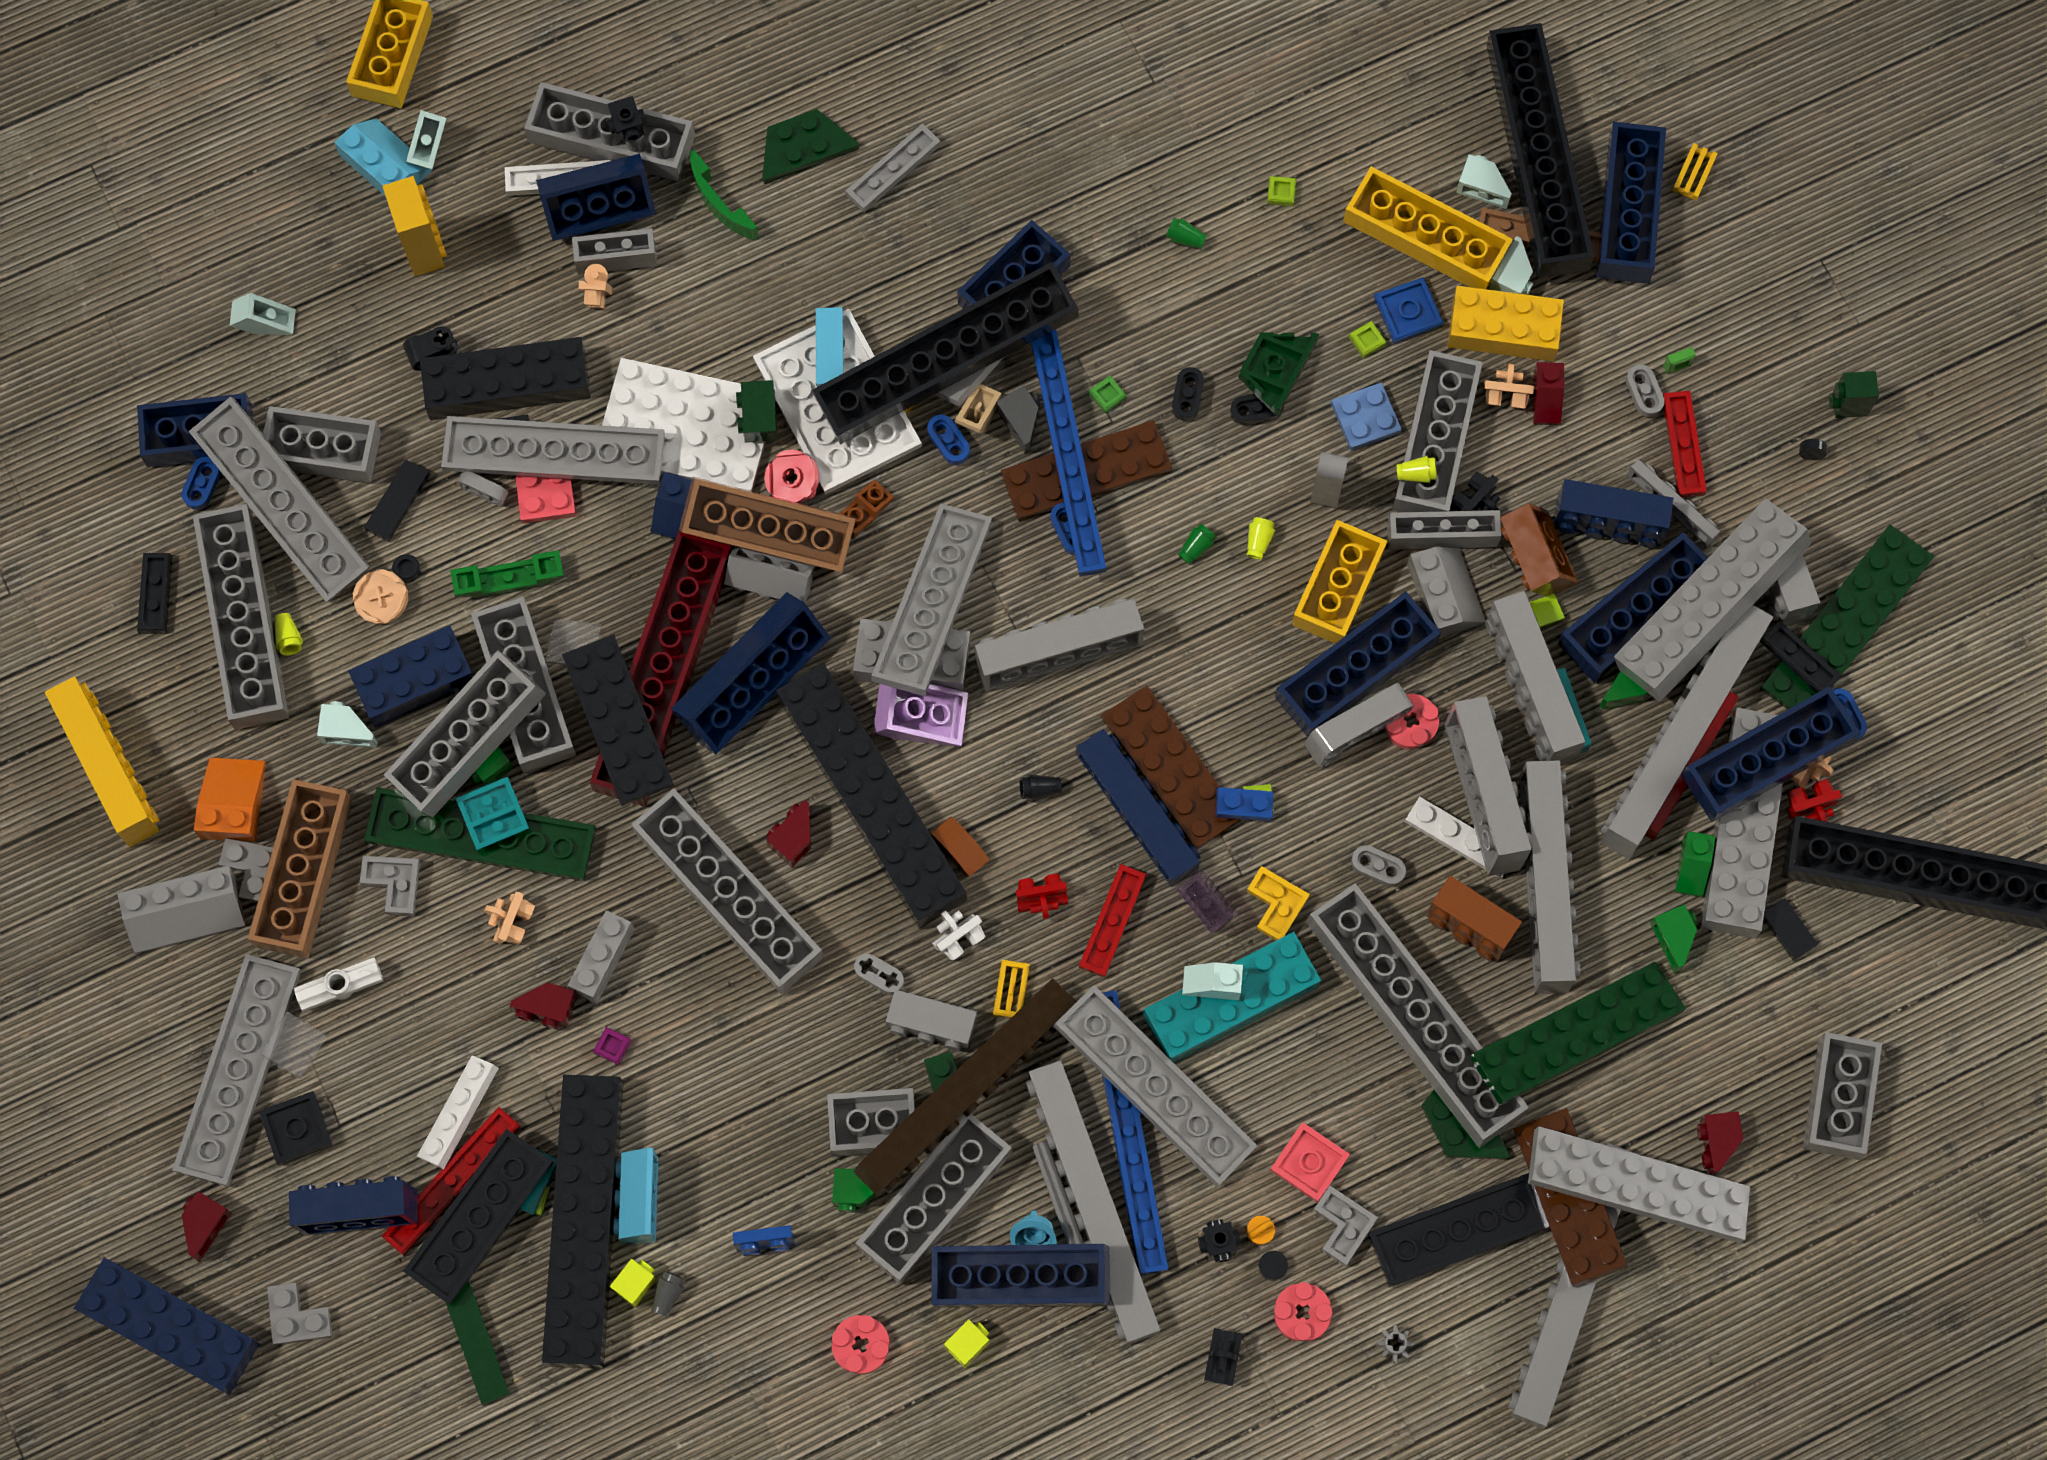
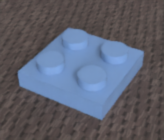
[1331,383,1402,451]

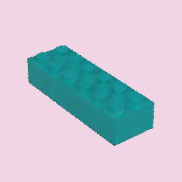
[1143,932,1321,1063]

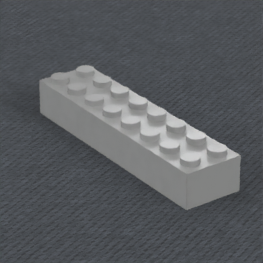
[1614,498,1811,702]
[193,504,289,730]
[1700,708,1783,939]
[1519,761,1580,994]
[631,788,824,995]

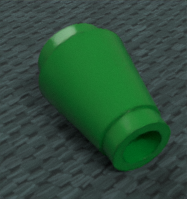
[1165,217,1207,250]
[1177,523,1217,565]

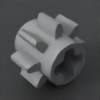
[1376,1325,1414,1364]

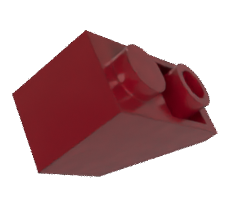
[766,800,812,868]
[510,982,578,1030]
[1697,1111,1743,1176]

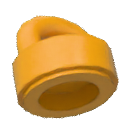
[1246,1216,1275,1245]

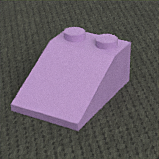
[873,684,968,747]

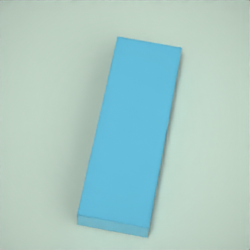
[816,307,844,387]

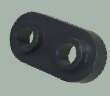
[1172,367,1204,421]
[1230,394,1284,425]

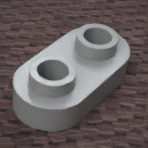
[1626,364,1664,417]
[1351,845,1406,887]

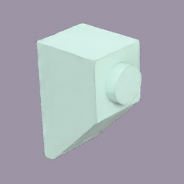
[406,110,446,170]
[1456,154,1511,209]
[1489,236,1534,295]
[230,293,296,335]
[317,701,378,748]
[1182,962,1243,1000]

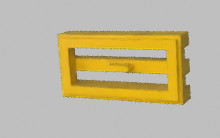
[1672,143,1718,201]
[993,960,1030,1019]

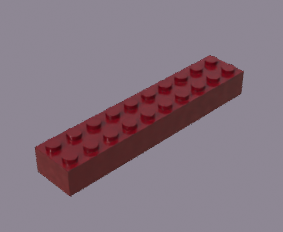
[590,530,732,807]

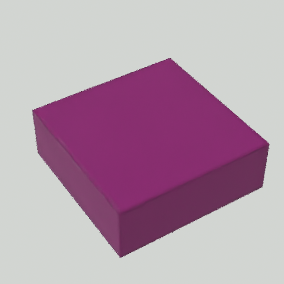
[593,1027,632,1066]

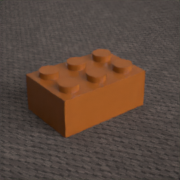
[1500,503,1579,596]
[1426,875,1522,962]

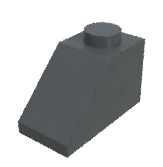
[996,386,1040,454]

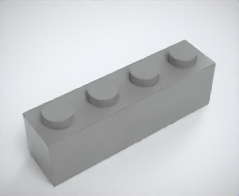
[1387,510,1501,550]

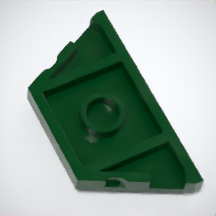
[762,109,859,185]
[1238,332,1319,416]
[1421,1090,1510,1160]

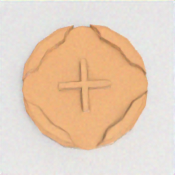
[353,569,408,625]

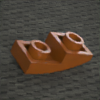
[840,479,894,539]
[930,816,990,877]

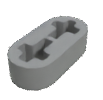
[457,472,509,506]
[854,954,904,995]

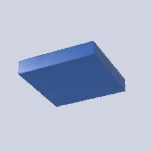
[1374,277,1444,344]

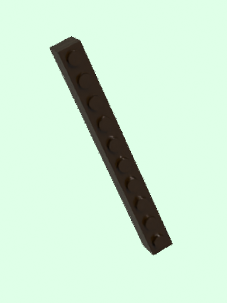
[853,978,1077,1197]

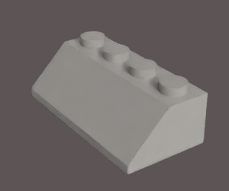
[117,866,246,954]

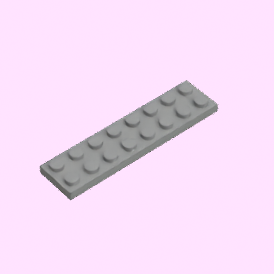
[189,397,371,602]
[441,416,665,484]
[871,503,992,696]
[172,954,301,1187]
[1054,985,1258,1187]
[1528,1126,1750,1243]

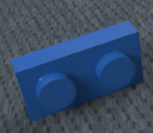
[1215,787,1273,822]

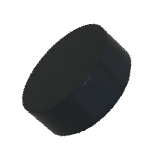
[1799,439,1827,460]
[392,554,421,583]
[1258,1251,1288,1281]

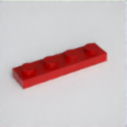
[1663,391,1707,498]
[1079,864,1146,978]

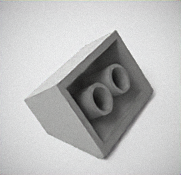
[1407,547,1485,637]

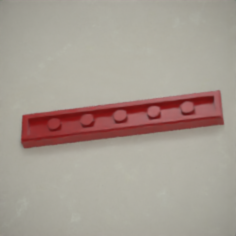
[1645,691,1739,840]
[381,1107,521,1256]

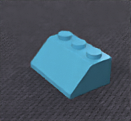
[334,118,433,197]
[614,1148,659,1243]

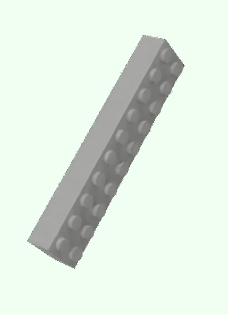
[1600,605,1773,860]
[1308,883,1529,1148]

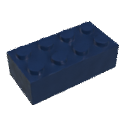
[536,154,656,241]
[957,220,1071,309]
[137,393,253,467]
[1553,479,1674,548]
[348,625,474,728]
[289,1176,418,1236]

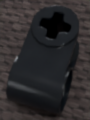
[403,326,458,371]

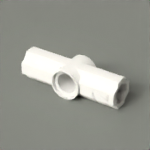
[294,957,384,1012]

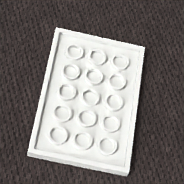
[753,309,922,495]
[602,358,776,491]

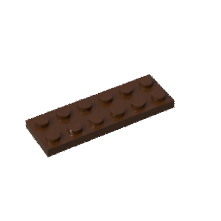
[1001,420,1172,522]
[1101,686,1242,850]
[1513,1108,1628,1288]

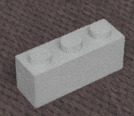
[572,228,658,275]
[724,546,815,603]
[567,910,634,1005]
[885,990,977,1051]

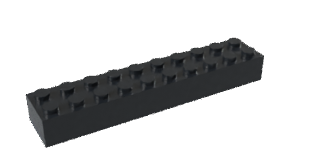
[1487,23,1594,279]
[812,262,1079,445]
[776,663,967,929]
[1781,816,2047,930]
[542,1074,624,1369]

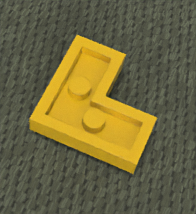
[1247,866,1310,941]

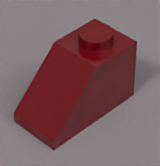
[1533,362,1564,425]
[181,1191,232,1262]

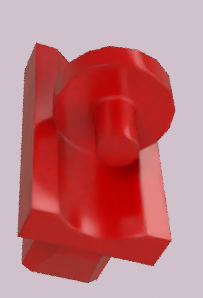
[1787,779,1842,822]
[1016,873,1068,920]

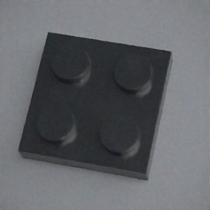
[259,1091,333,1166]

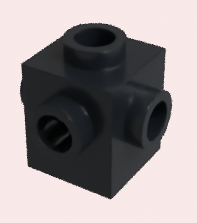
[607,96,647,143]
[1198,1219,1241,1263]

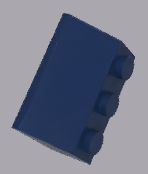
[650,473,691,540]

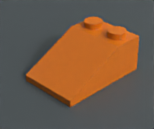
[194,757,266,843]

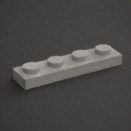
[845,124,941,212]
[1627,459,1720,548]

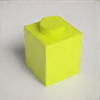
[610,1259,657,1308]
[944,1320,990,1368]

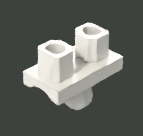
[932,910,985,961]

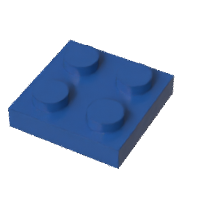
[733,1225,795,1256]

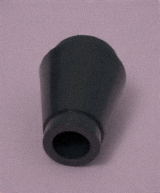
[1019,774,1062,802]

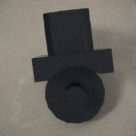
[1451,471,1500,511]
[1204,1328,1243,1386]

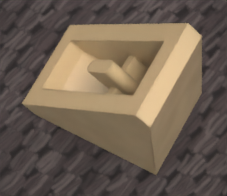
[955,384,1002,433]

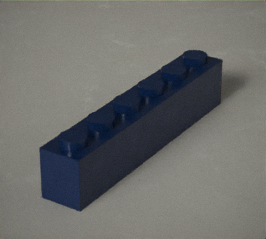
[1076,728,1201,887]

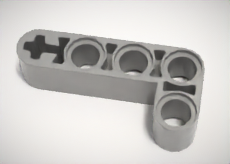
[1310,452,1348,508]
[1304,683,1414,768]

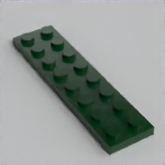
[1760,524,1934,710]
[364,787,596,881]
[1470,962,1686,1106]

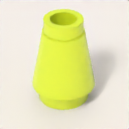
[1397,455,1437,483]
[1247,517,1276,560]
[274,613,303,656]

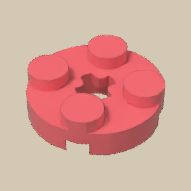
[765,450,819,504]
[1385,693,1439,750]
[1274,1282,1332,1342]
[832,1315,890,1375]

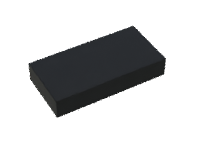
[1763,898,1818,961]

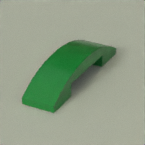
[690,149,759,241]
[450,550,564,597]

